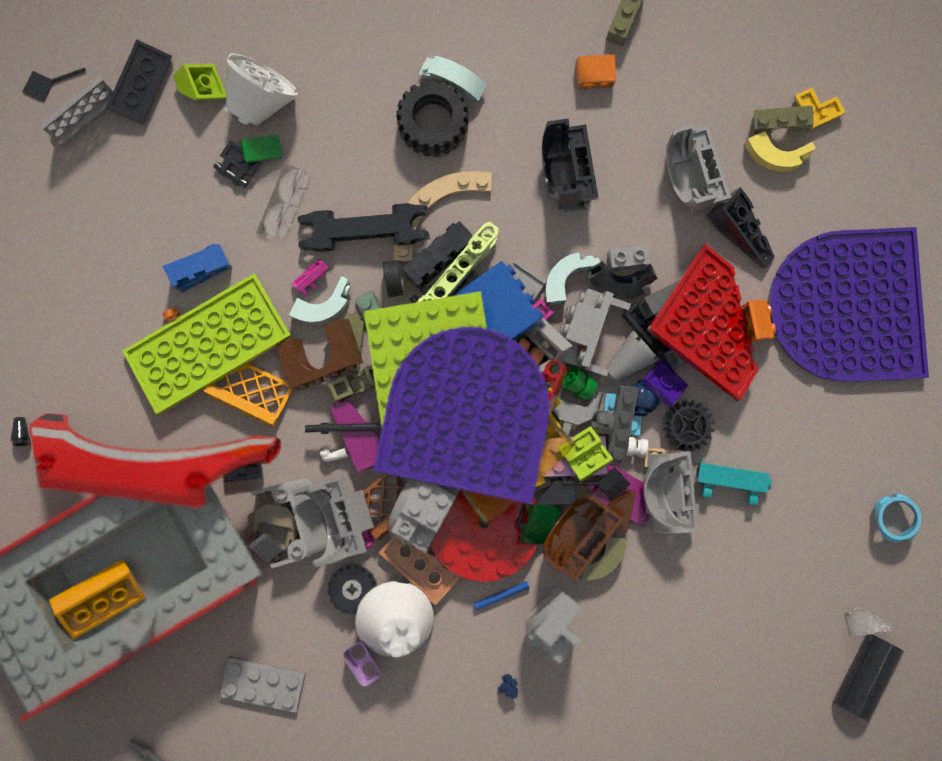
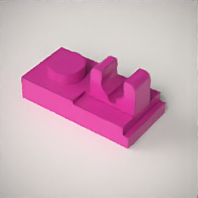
[291,259,328,297]

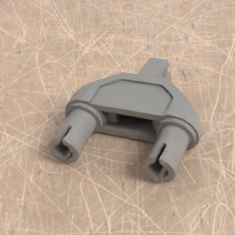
[552,386,603,437]

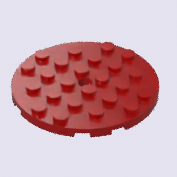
[430,489,538,582]

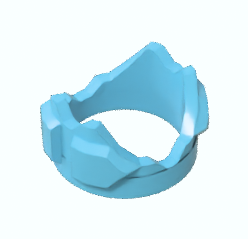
[874,494,922,542]

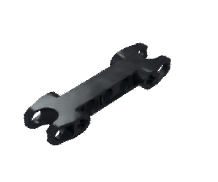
[297,203,430,252]

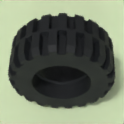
[396,79,469,157]

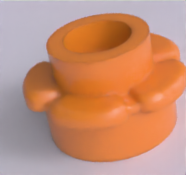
[162,307,180,323]

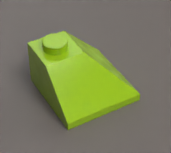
[172,64,226,100]

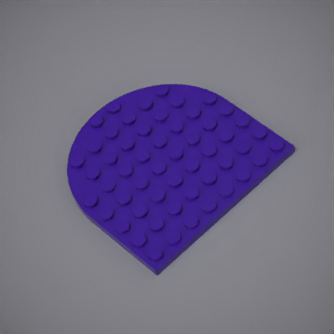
[769,227,929,382]
[373,327,549,504]

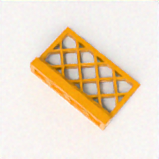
[204,363,294,428]

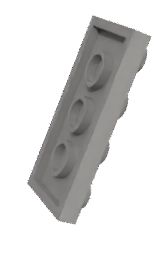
[220,657,305,713]

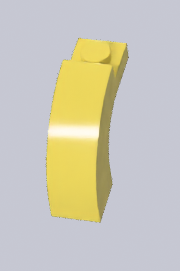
[744,131,816,172]

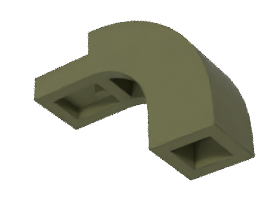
[580,536,627,580]

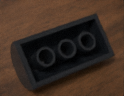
[833,632,904,722]

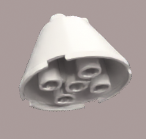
[225,54,298,126]
[355,581,434,657]

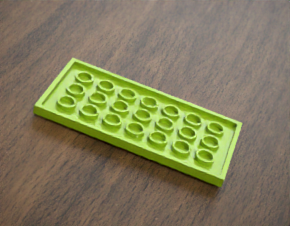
[122,273,292,416]

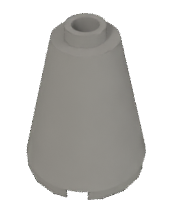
[606,331,659,382]

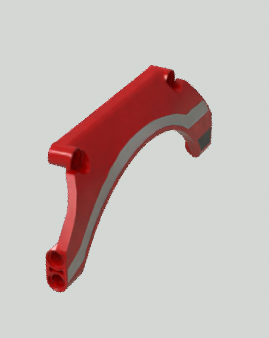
[29,413,281,508]

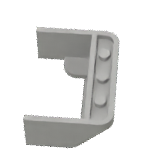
[251,478,327,568]

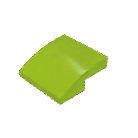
[558,426,613,482]

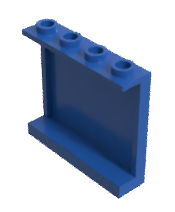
[453,261,546,341]

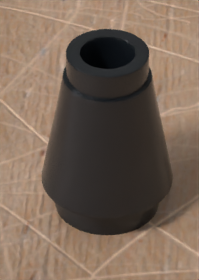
[10,417,31,446]

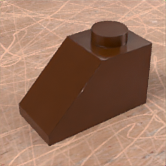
[608,489,636,532]

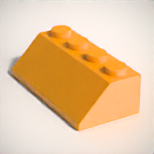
[50,559,146,639]

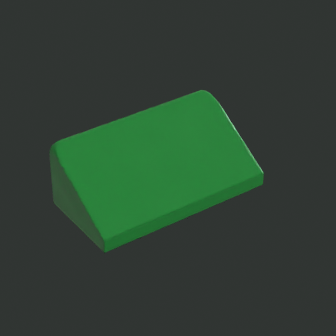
[240,135,282,163]

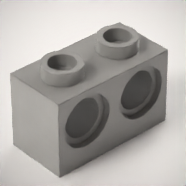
[607,245,650,272]
[113,608,154,650]

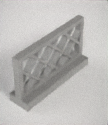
[40,76,113,147]

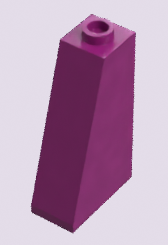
[330,399,380,473]

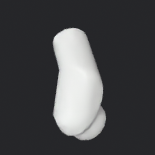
[320,447,350,462]

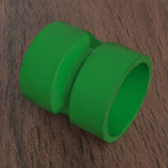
[562,366,597,401]

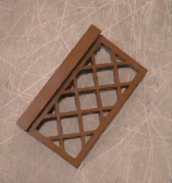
[363,473,404,541]

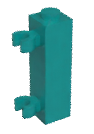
[695,463,772,505]

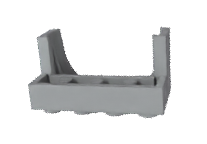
[524,318,572,374]

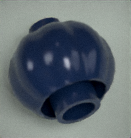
[631,380,660,417]

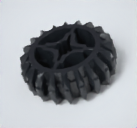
[662,400,715,452]

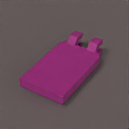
[583,465,650,527]

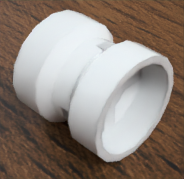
[626,437,648,458]

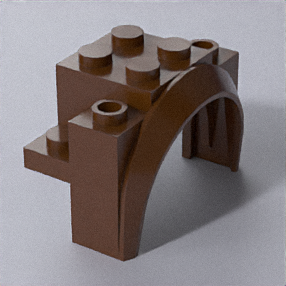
[543,493,624,582]

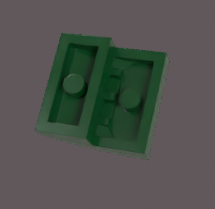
[520,504,561,544]

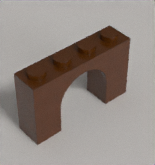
[276,319,363,391]

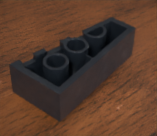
[402,221,473,292]

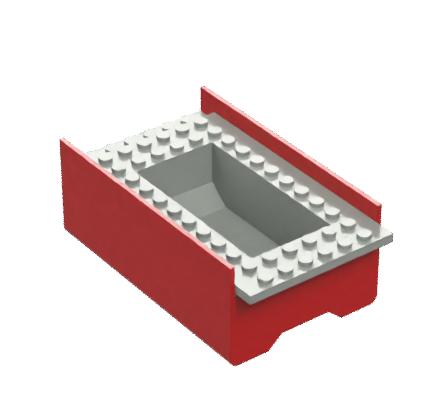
[0,447,262,721]

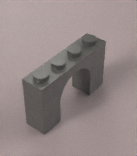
[637,281,688,370]

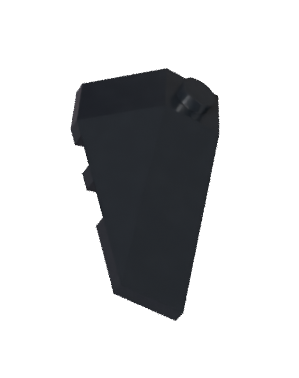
[707,187,775,269]

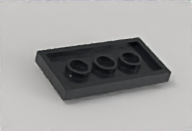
[106,39,172,125]

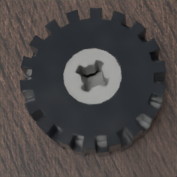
[327,564,377,615]

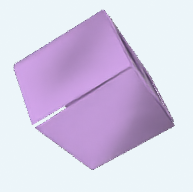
[343,641,382,686]

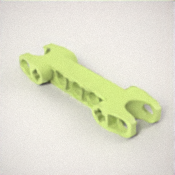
[418,222,499,302]

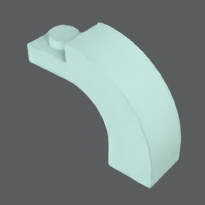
[419,56,487,101]
[545,253,600,305]
[289,276,351,324]

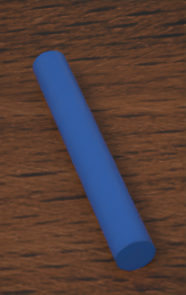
[473,581,530,611]

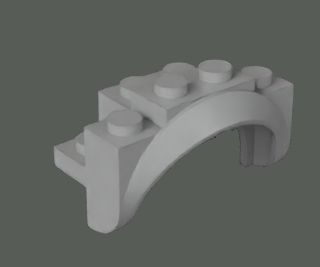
[643,451,697,533]

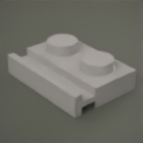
[512,261,546,300]

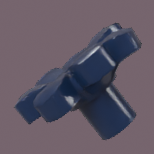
[498,674,518,699]

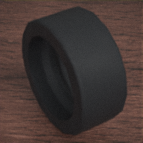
[382,260,403,298]

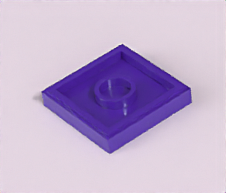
[641,360,689,408]

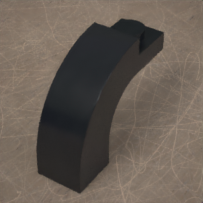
[586,261,658,299]

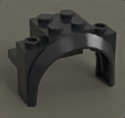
[542,118,598,210]

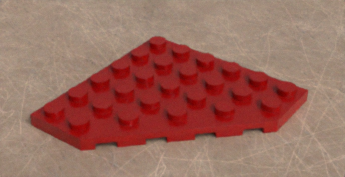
[647,244,758,401]

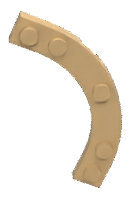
[393,172,492,263]

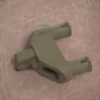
[246,499,299,547]

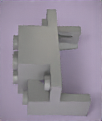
[666,124,731,214]
[559,288,631,378]
[293,475,374,567]
[388,478,460,553]
[525,586,582,664]

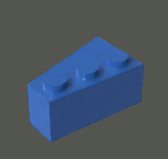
[162,244,232,293]

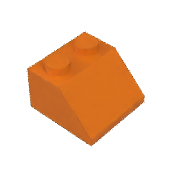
[741,300,776,343]

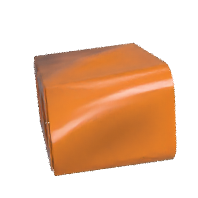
[575,54,616,89]

